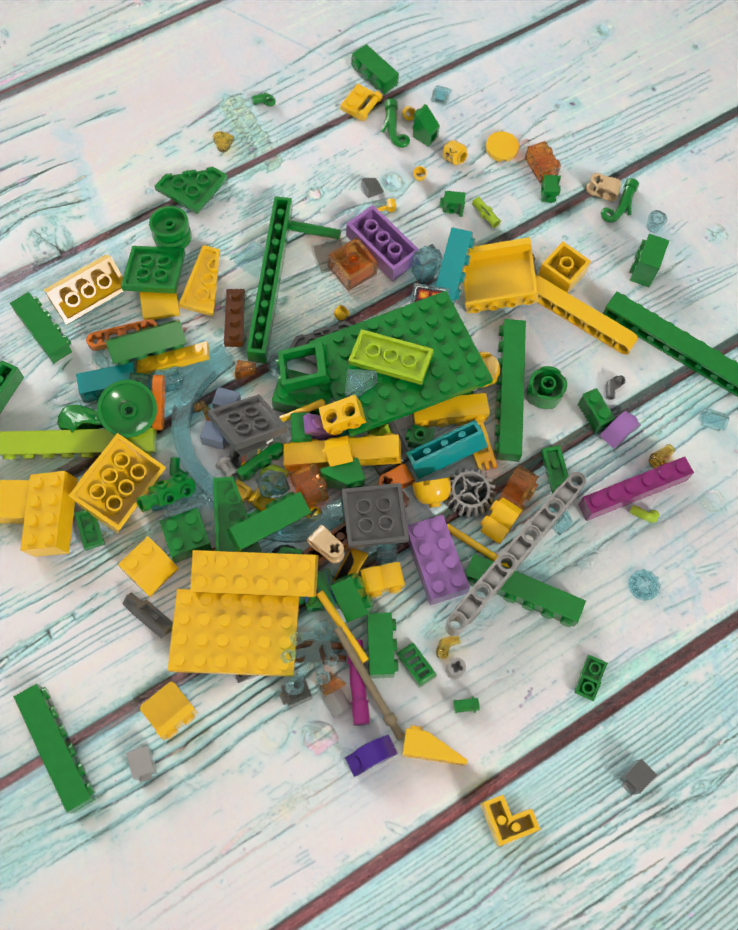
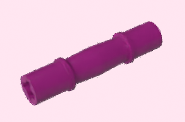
[347,639,370,726]

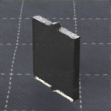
[313,240,349,273]

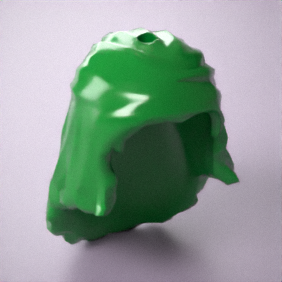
[57,404,105,433]

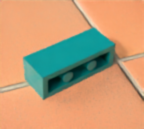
[76,362,137,402]

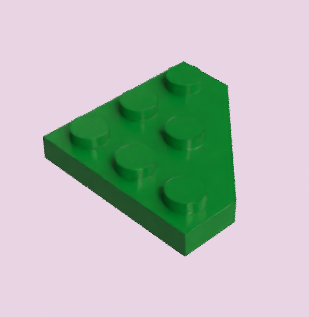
[154,167,228,214]

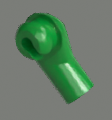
[251,93,276,107]

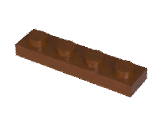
[224,289,245,347]

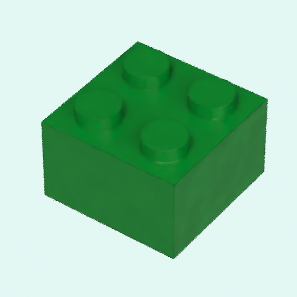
[629,233,670,287]
[159,507,212,563]

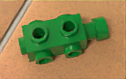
[136,473,196,512]

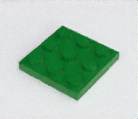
[121,246,186,294]

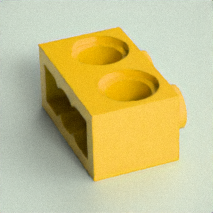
[319,395,366,435]

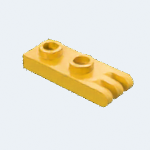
[465,421,497,472]

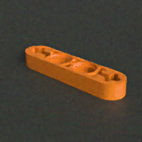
[86,319,157,351]

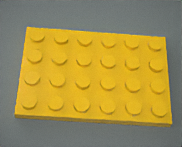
[168,589,299,677]

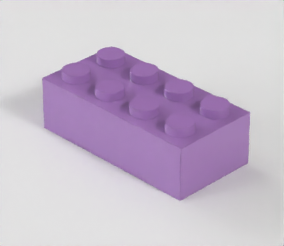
[346,205,420,282]
[407,515,470,606]

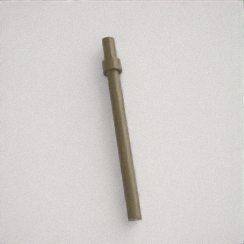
[334,626,404,740]

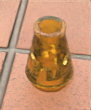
[649,444,675,468]

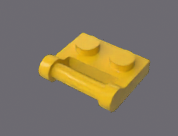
[340,83,383,121]

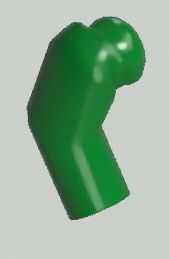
[169,457,188,477]

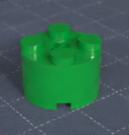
[526,366,567,409]

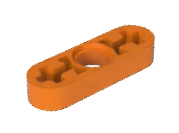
[152,375,165,430]

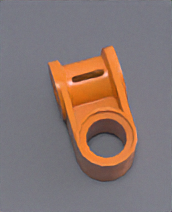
[377,464,415,489]

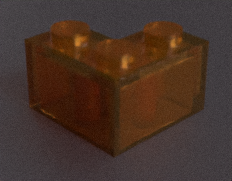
[497,465,539,516]

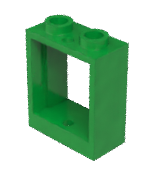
[276,341,331,393]

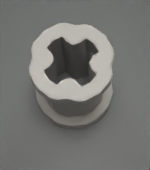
[215,456,239,479]
[446,657,466,680]

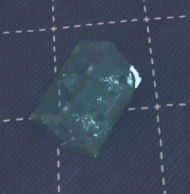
[412,244,442,285]

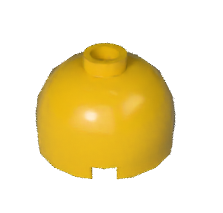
[412,477,451,508]

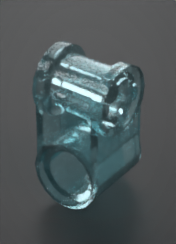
[149,367,188,393]

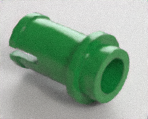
[453,696,480,714]

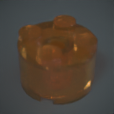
[289,463,329,507]

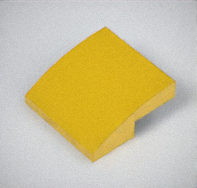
[140,291,180,320]

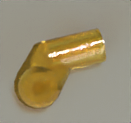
[436,636,461,659]

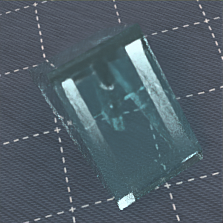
[345,369,378,398]

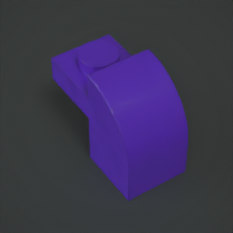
[345,734,398,777]

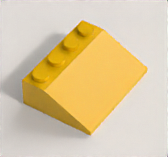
[69,433,166,534]

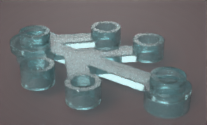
[281,622,339,696]

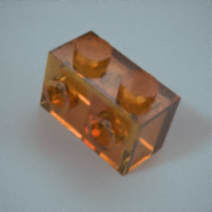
[525,141,561,183]

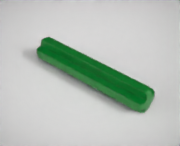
[290,220,341,240]

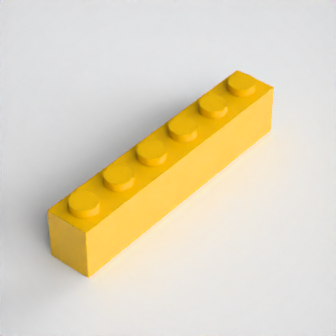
[284,433,401,472]

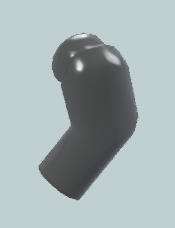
[606,375,626,400]

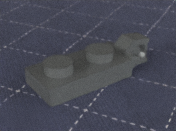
[122,592,173,638]

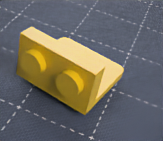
[140,682,198,741]

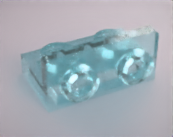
[161,489,207,519]

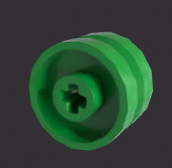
[149,206,192,248]

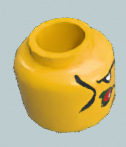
[443,140,468,166]

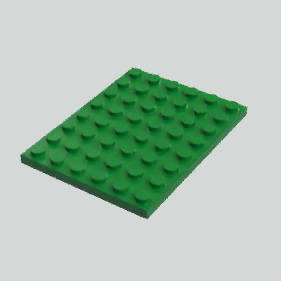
[309,291,493,437]

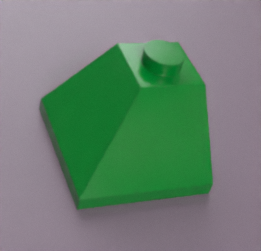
[320,457,365,490]

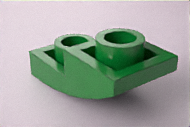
[574,654,608,701]

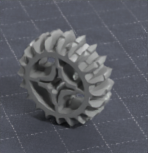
[447,466,496,518]

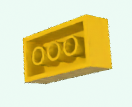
[20,471,78,557]

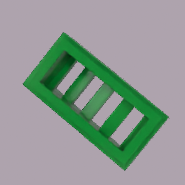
[396,642,437,688]

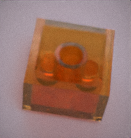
[328,238,378,291]

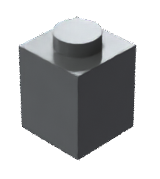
[619,759,657,795]

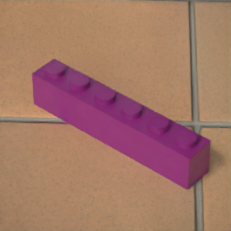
[578,456,694,521]

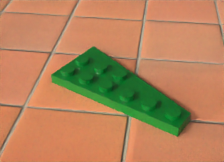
[213,477,262,553]

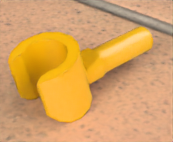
[377,198,396,212]

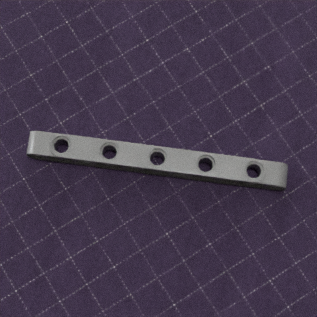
[445,472,586,636]

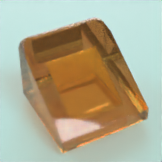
[235,360,257,380]
[319,672,347,696]

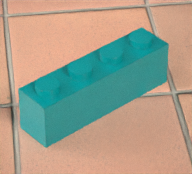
[435,227,475,305]
[406,420,488,480]

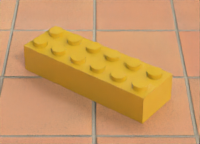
[190,550,318,597]

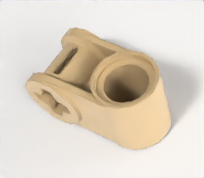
[586,173,622,201]
[307,525,344,564]

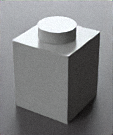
[126,746,157,782]

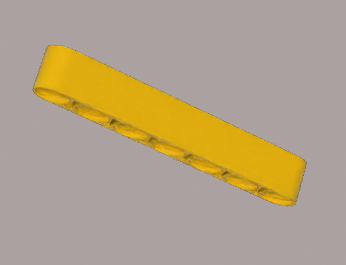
[535,275,638,355]

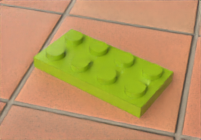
[348,329,434,385]

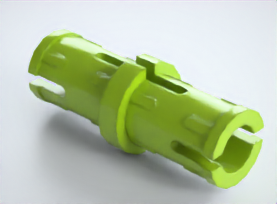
[472,197,501,228]

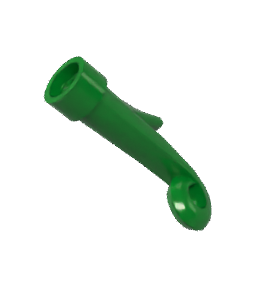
[381,99,410,148]
[601,178,639,223]

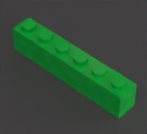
[465,553,586,627]
[13,684,96,814]

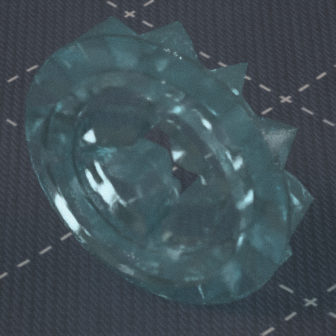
[629,569,661,601]

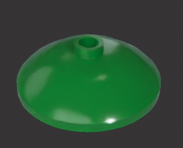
[97,380,157,438]

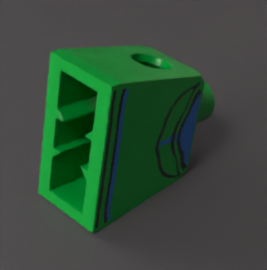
[299,568,340,612]

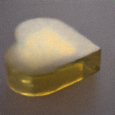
[213,131,234,152]

